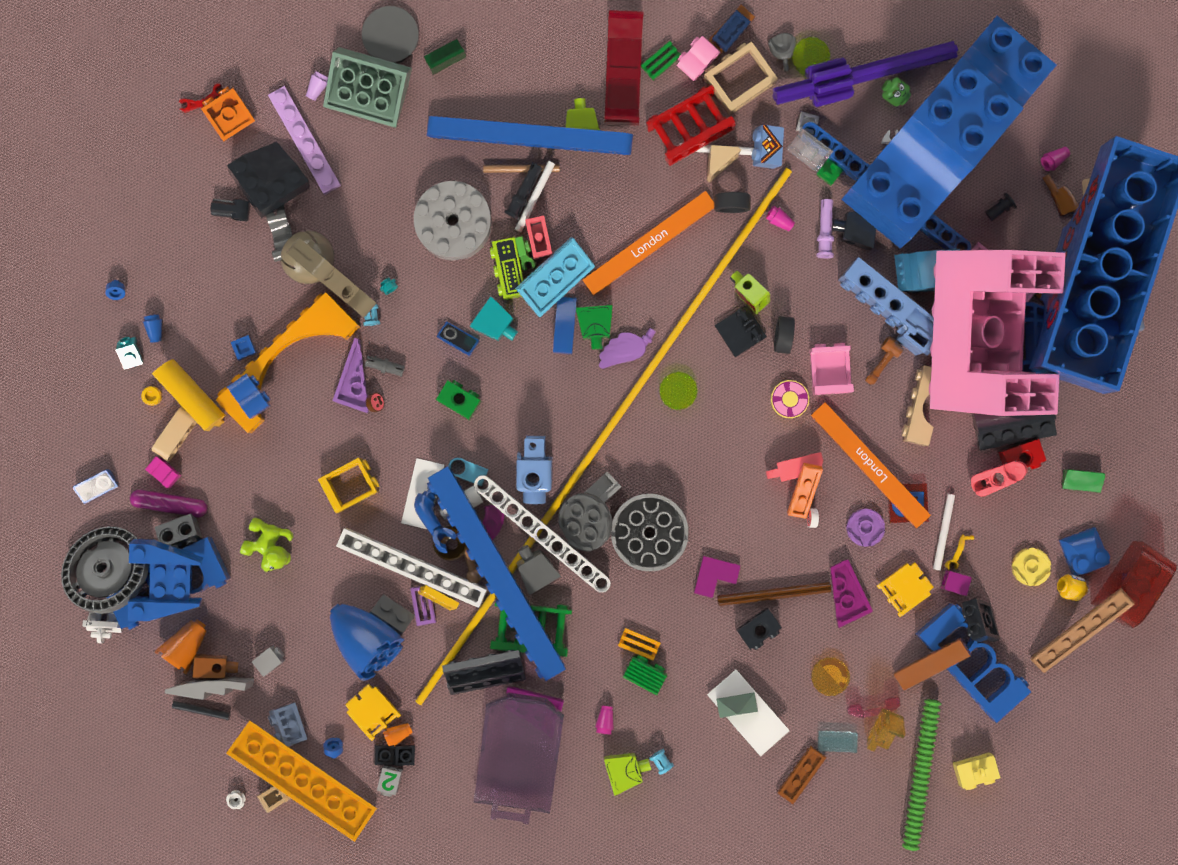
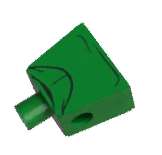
[576,305,612,350]

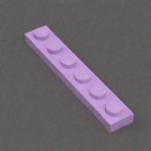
[268,86,341,195]

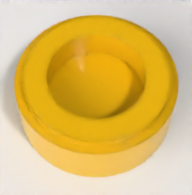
[141,386,162,406]

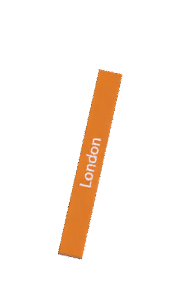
[582,191,714,296]
[811,403,931,528]

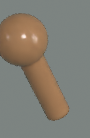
[465,548,482,584]

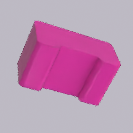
[145,456,181,488]

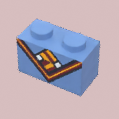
[752,125,784,169]

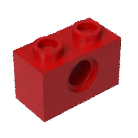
[998,439,1047,470]

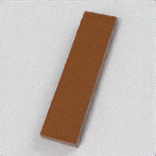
[893,638,971,690]

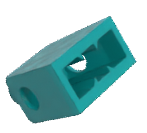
[470,297,518,341]

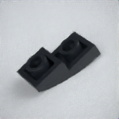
[373,744,415,766]

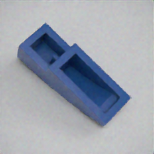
[553,297,577,355]

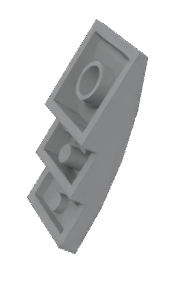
[165,676,254,700]

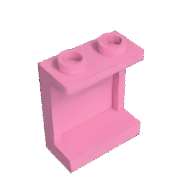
[810,343,854,395]

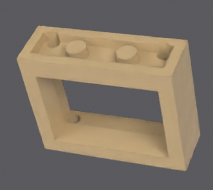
[703,42,778,116]

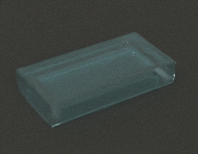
[818,731,858,753]

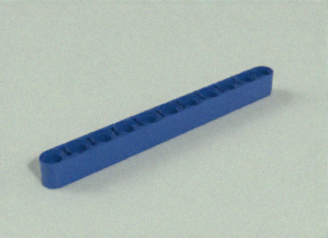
[426,116,633,155]
[800,122,971,250]

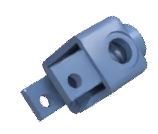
[516,436,553,504]

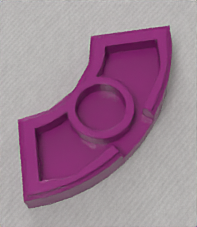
[482,504,505,541]

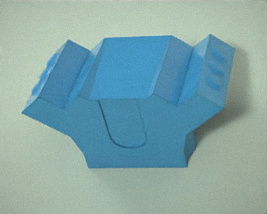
[894,249,960,293]

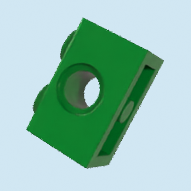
[436,380,482,420]

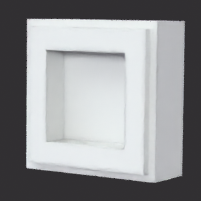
[796,112,819,135]

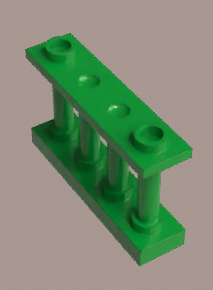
[490,602,572,657]

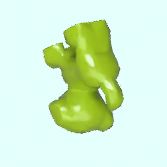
[240,518,294,572]

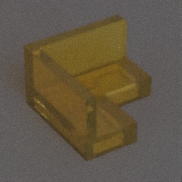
[867,708,905,752]

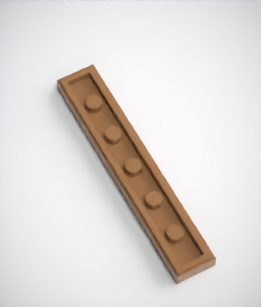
[1031,588,1135,673]

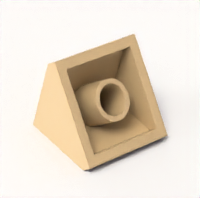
[707,145,741,183]

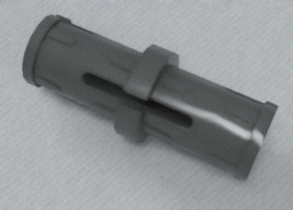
[365,355,405,377]

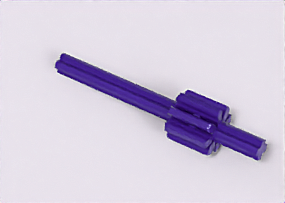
[772,41,958,107]

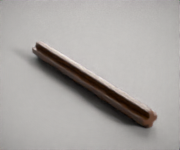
[717,582,832,606]

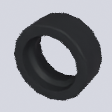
[714,192,751,213]
[774,316,795,354]

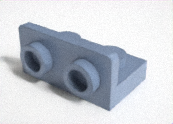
[268,703,307,746]

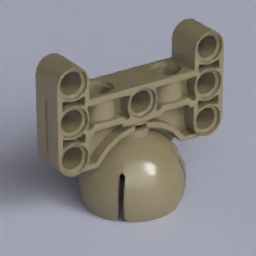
[281,230,377,318]

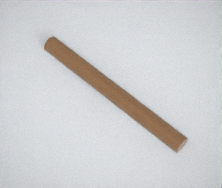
[483,164,560,173]

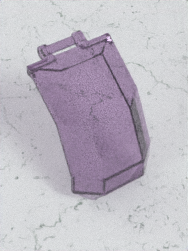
[473,693,564,825]

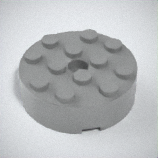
[414,181,492,261]
[611,494,688,571]

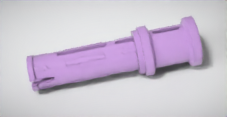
[816,199,834,258]

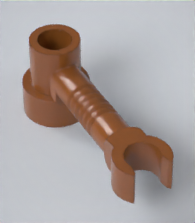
[865,336,904,385]

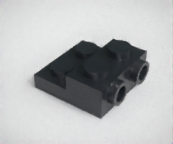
[962,598,1001,642]

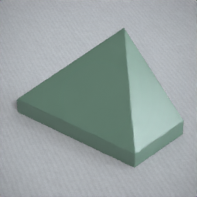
[716,692,758,718]

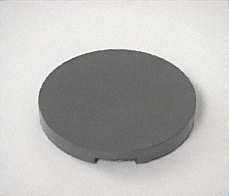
[362,6,419,63]
[559,493,612,551]

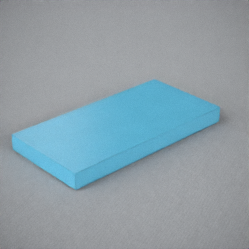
[515,237,595,317]

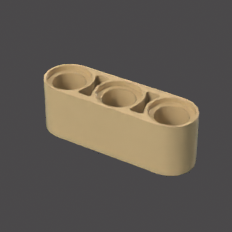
[152,406,197,461]

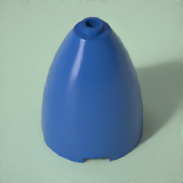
[330,604,404,681]

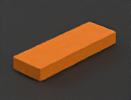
[787,463,823,519]

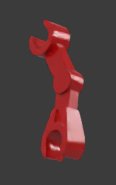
[179,84,222,113]

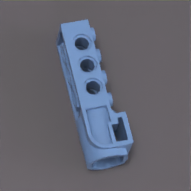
[838,257,934,355]

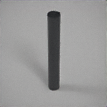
[172,701,231,720]

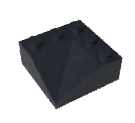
[227,141,309,219]

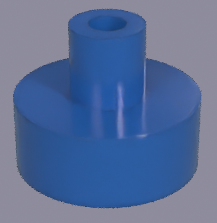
[105,280,126,300]
[323,738,343,759]

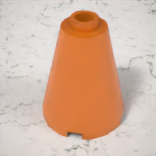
[155,619,207,674]

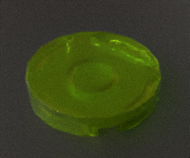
[792,37,830,75]
[659,372,698,410]

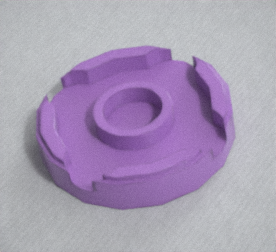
[846,508,885,547]

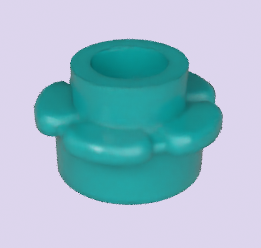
[380,278,398,295]

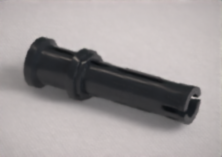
[504,162,543,220]

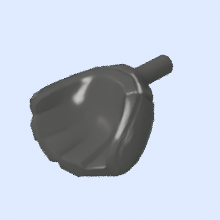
[768,33,796,71]

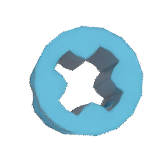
[363,304,381,326]
[649,749,674,775]

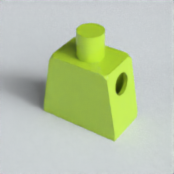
[565,98,600,131]

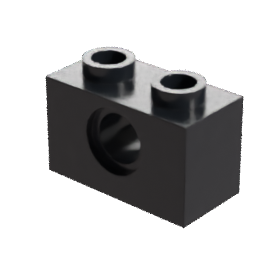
[735,607,782,650]

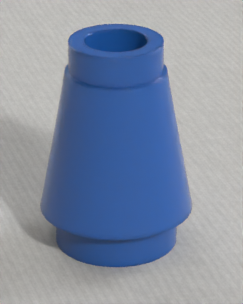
[143,314,162,343]

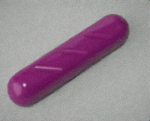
[130,489,208,518]

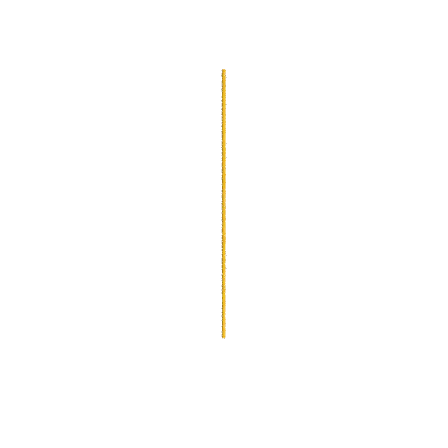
[415,168,792,705]

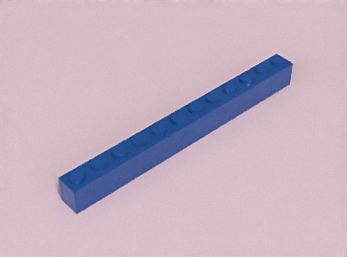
[427,466,566,681]

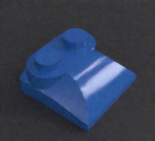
[1059,527,1110,576]

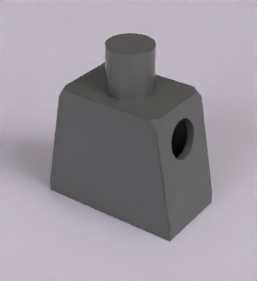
[517,545,561,595]

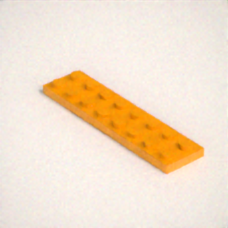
[226,720,377,842]

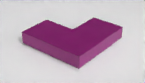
[694,556,741,598]

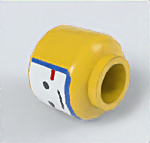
[1057,574,1088,601]

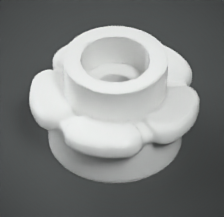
[226,790,246,809]

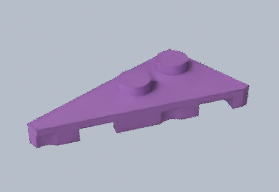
[333,338,369,413]

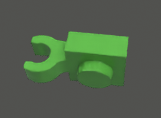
[515,236,537,271]

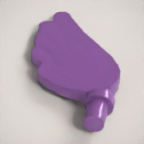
[599,328,656,369]

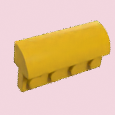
[152,359,226,431]

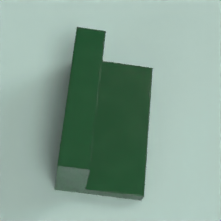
[424,39,466,75]

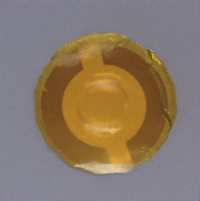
[811,657,850,696]

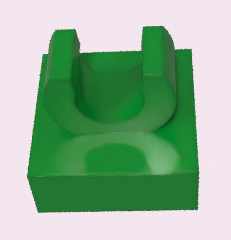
[816,158,843,186]

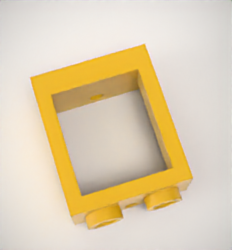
[318,458,380,513]

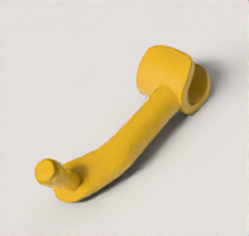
[945,534,974,570]

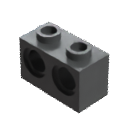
[155,514,203,549]

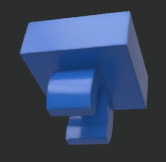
[231,335,257,360]

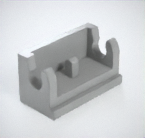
[584,472,621,503]

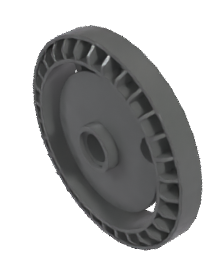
[61,526,149,614]

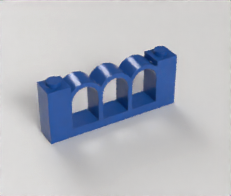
[107,537,231,630]
[915,603,1031,723]

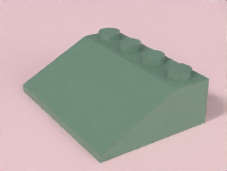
[323,47,412,128]

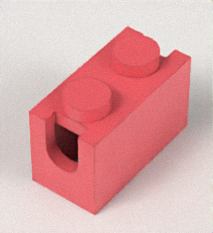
[525,216,552,260]

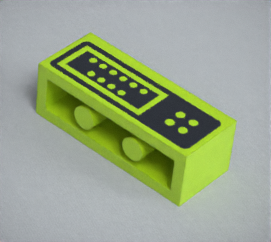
[490,237,524,300]

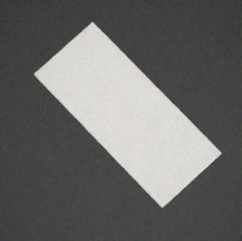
[401,458,444,529]

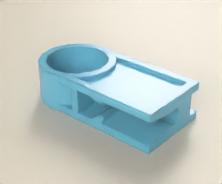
[449,458,489,486]

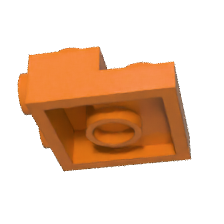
[201,86,255,141]

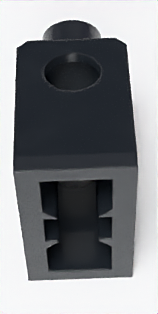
[832,212,876,251]

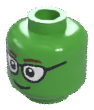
[882,78,911,106]

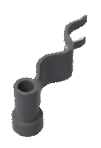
[266,205,292,262]

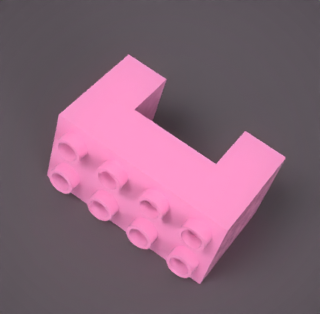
[929,250,1065,416]

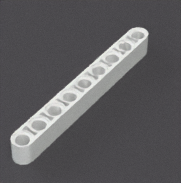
[474,475,610,593]

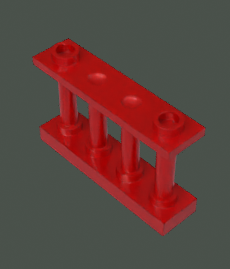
[646,85,735,166]

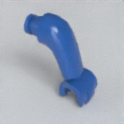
[414,486,457,553]

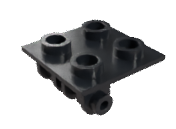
[714,305,767,357]

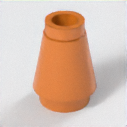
[383,723,413,746]

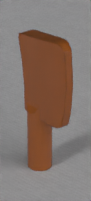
[1043,174,1079,216]

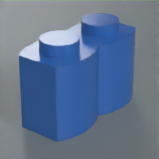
[227,373,271,419]

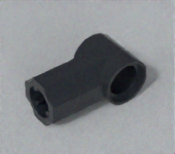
[210,199,251,222]

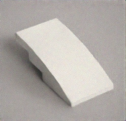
[707,670,789,756]

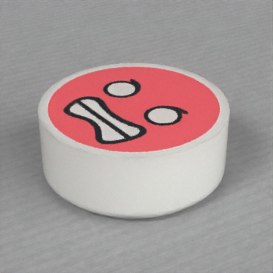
[807,508,819,528]

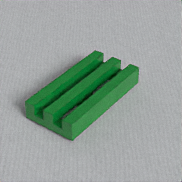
[641,41,681,81]

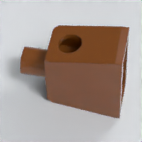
[193,654,239,678]

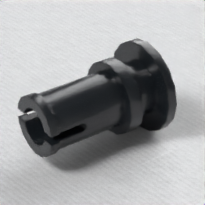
[985,193,1017,221]

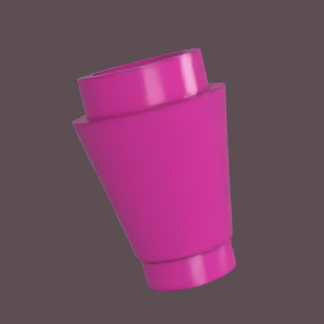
[1040,146,1070,171]
[766,206,795,232]
[595,706,614,735]

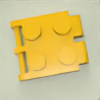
[877,562,934,617]
[345,683,401,741]

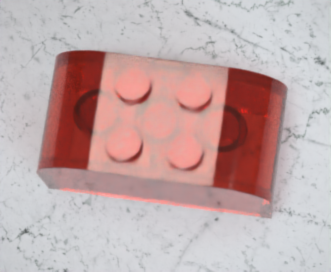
[1091,541,1177,628]

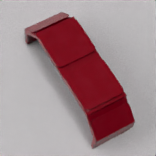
[604,10,644,126]

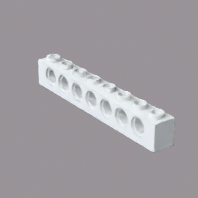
[336,528,488,608]

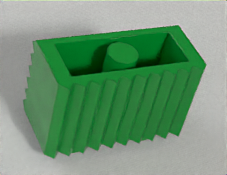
[622,654,667,695]

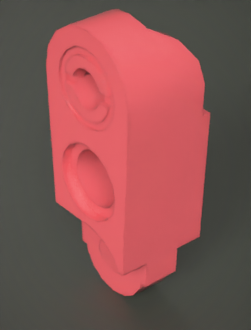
[766,452,823,482]
[971,460,1028,497]

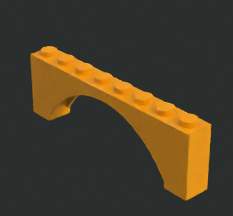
[216,292,360,434]

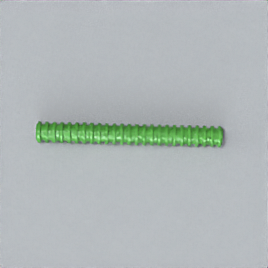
[902,699,942,851]

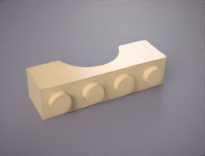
[901,366,934,446]

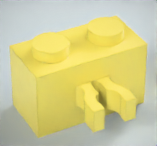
[953,753,1000,790]

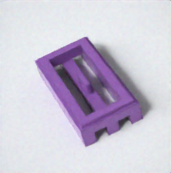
[410,585,437,626]

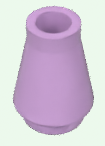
[305,71,328,101]

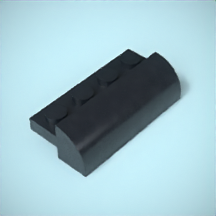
[972,413,1057,451]
[442,650,526,695]

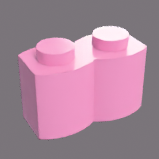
[677,36,720,81]

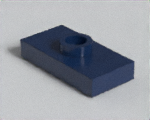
[712,10,751,52]

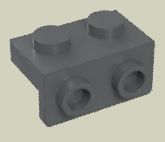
[370,594,415,636]

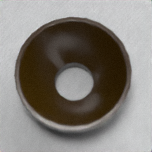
[433,525,467,561]

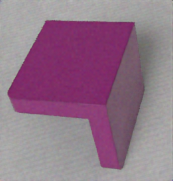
[940,570,972,596]

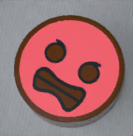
[366,393,384,413]

